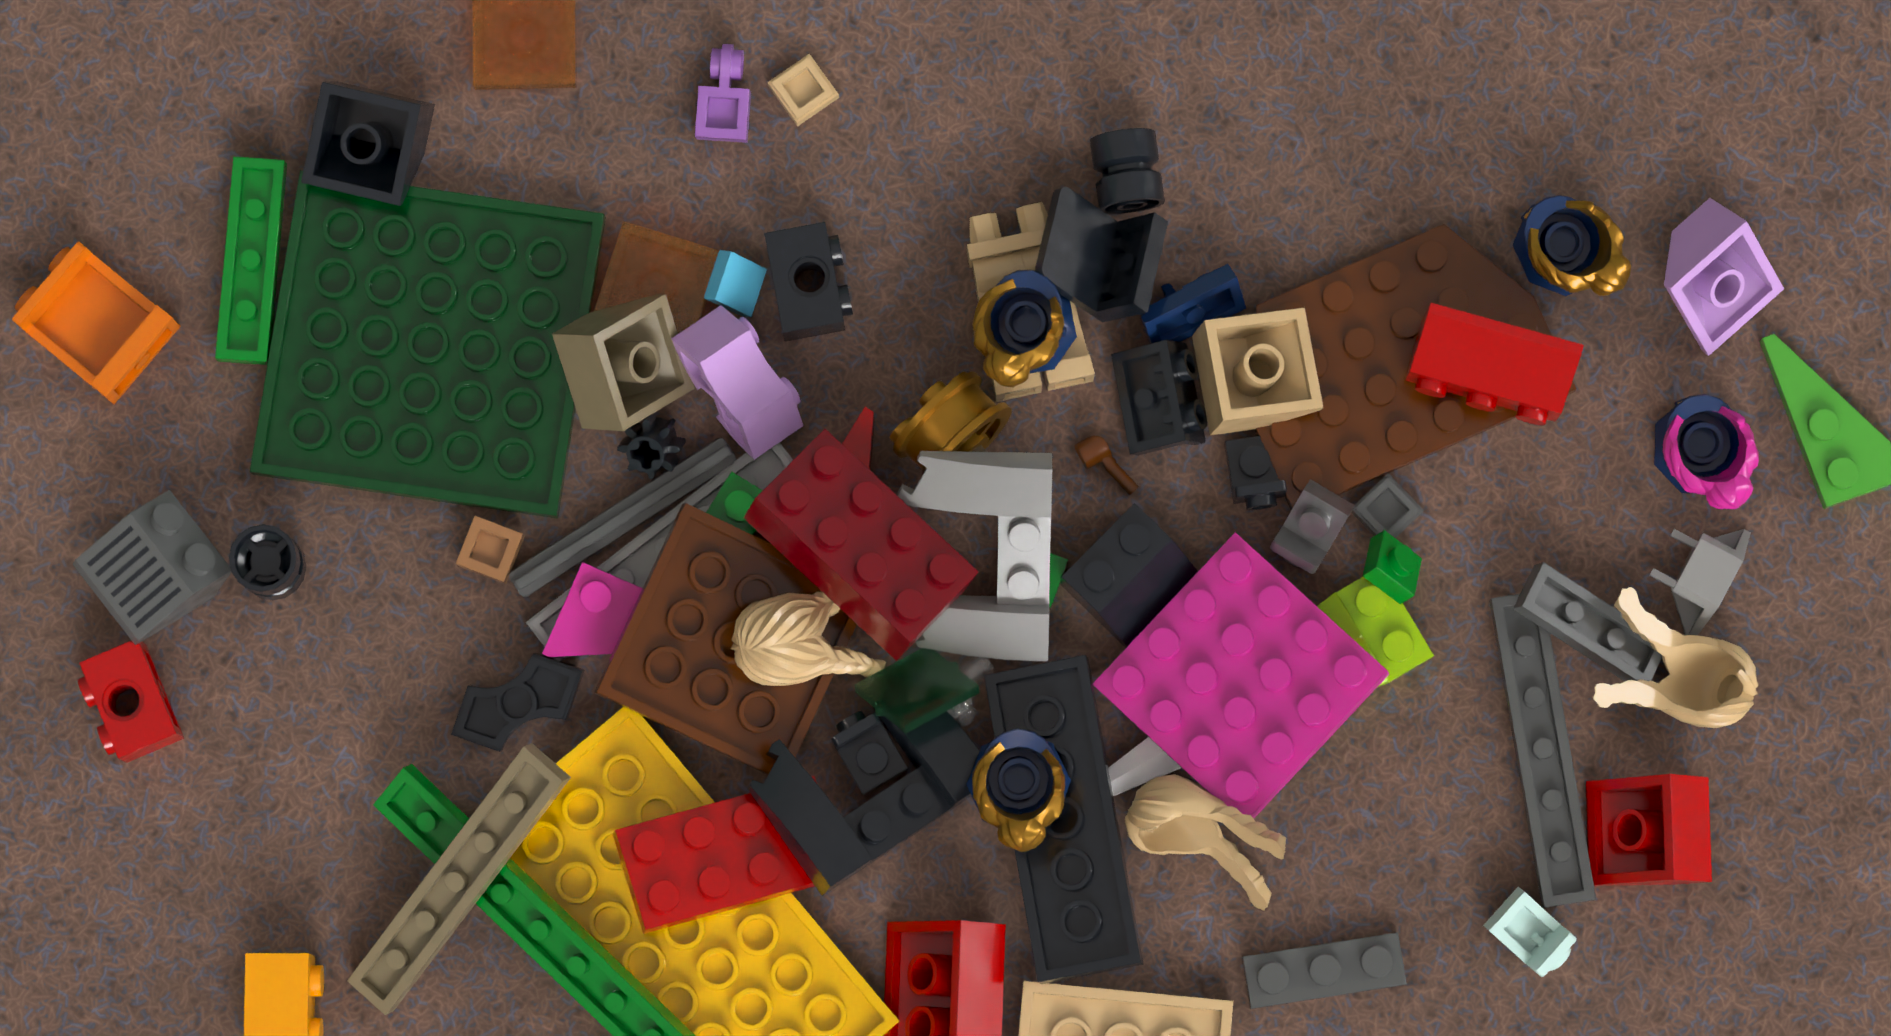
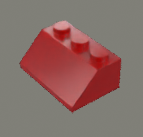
[1405,303,1584,426]
[884,920,1006,1036]

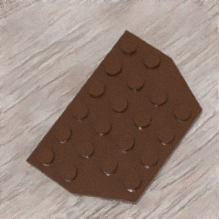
[1255,224,1577,510]

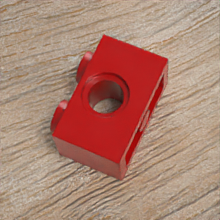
[77,640,184,763]

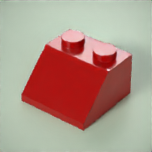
[1586,774,1712,886]

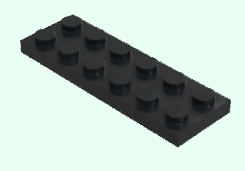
[984,655,1144,984]

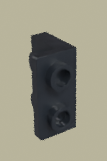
[1111,339,1207,456]

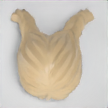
[1593,587,1758,728]
[731,592,887,686]
[1125,774,1286,911]

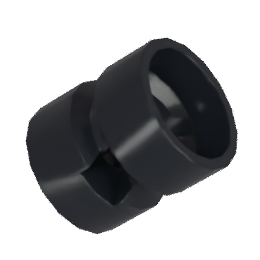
[1090,128,1165,214]
[229,524,306,601]

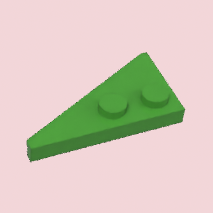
[1759,334,1891,509]

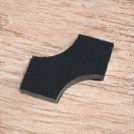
[451,653,585,752]

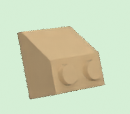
[1192,308,1323,435]

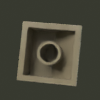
[552,294,695,431]

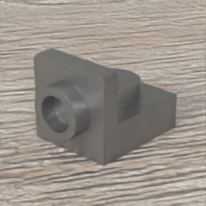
[1270,479,1355,574]

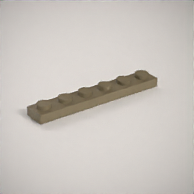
[347,743,571,1015]

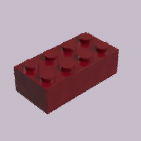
[743,429,979,661]

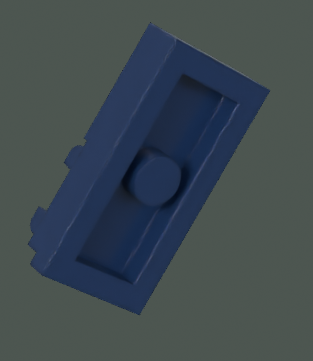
[1140,264,1246,344]

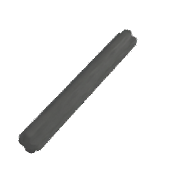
[509,438,736,597]

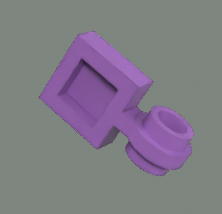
[695,44,751,143]

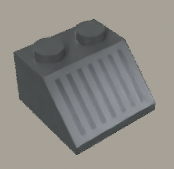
[72,490,231,645]

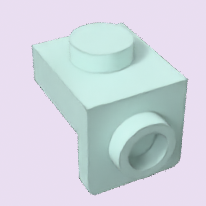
[1483,887,1577,977]

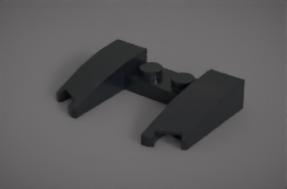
[747,677,979,896]

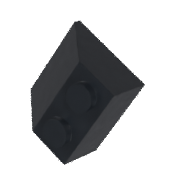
[301,81,435,206]
[1060,503,1198,648]

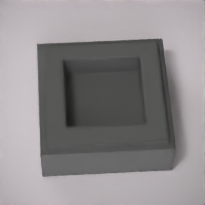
[1352,473,1424,538]

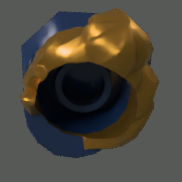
[1513,195,1631,296]
[972,270,1077,388]
[967,728,1071,852]

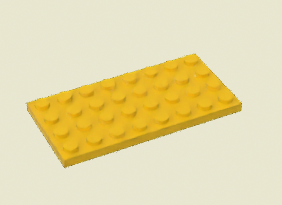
[511,707,900,1036]

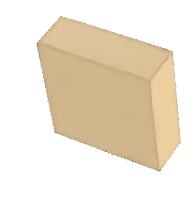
[768,54,839,127]

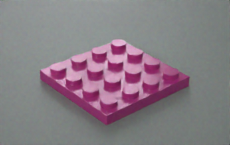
[1093,532,1389,818]

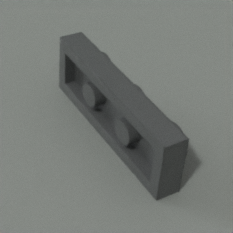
[1513,562,1662,681]
[1242,932,1407,1009]

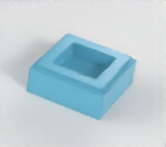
[704,250,767,317]

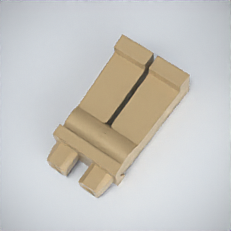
[967,202,1095,402]

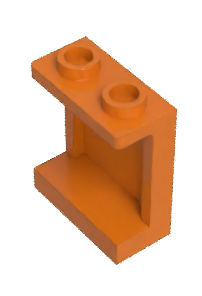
[12,241,181,404]

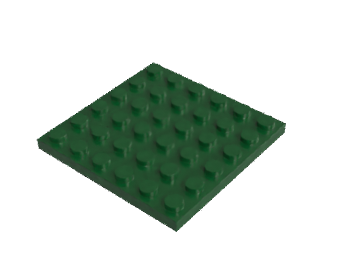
[250,170,606,519]

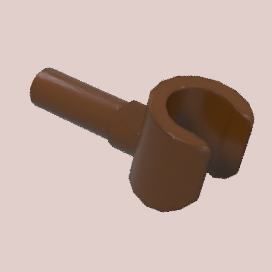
[1074,435,1139,495]

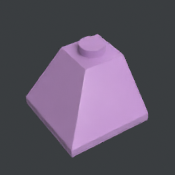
[1664,198,1784,356]

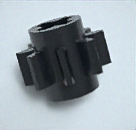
[617,413,686,479]

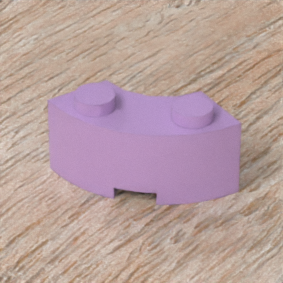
[671,305,803,460]

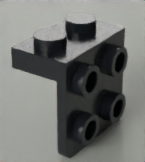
[1035,187,1168,323]

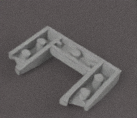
[898,451,1052,662]

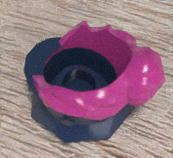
[1654,394,1759,509]

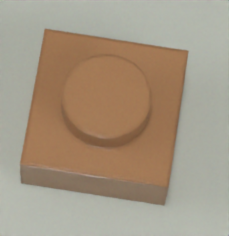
[456,516,525,584]

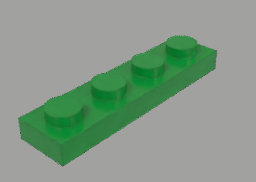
[215,157,287,365]

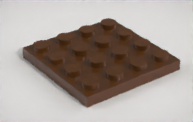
[594,503,857,775]

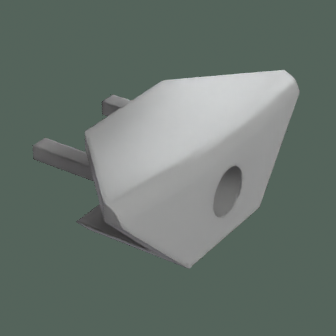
[1649,529,1751,635]

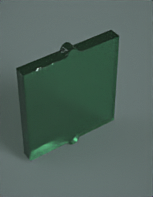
[854,648,980,733]

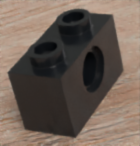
[764,222,853,342]

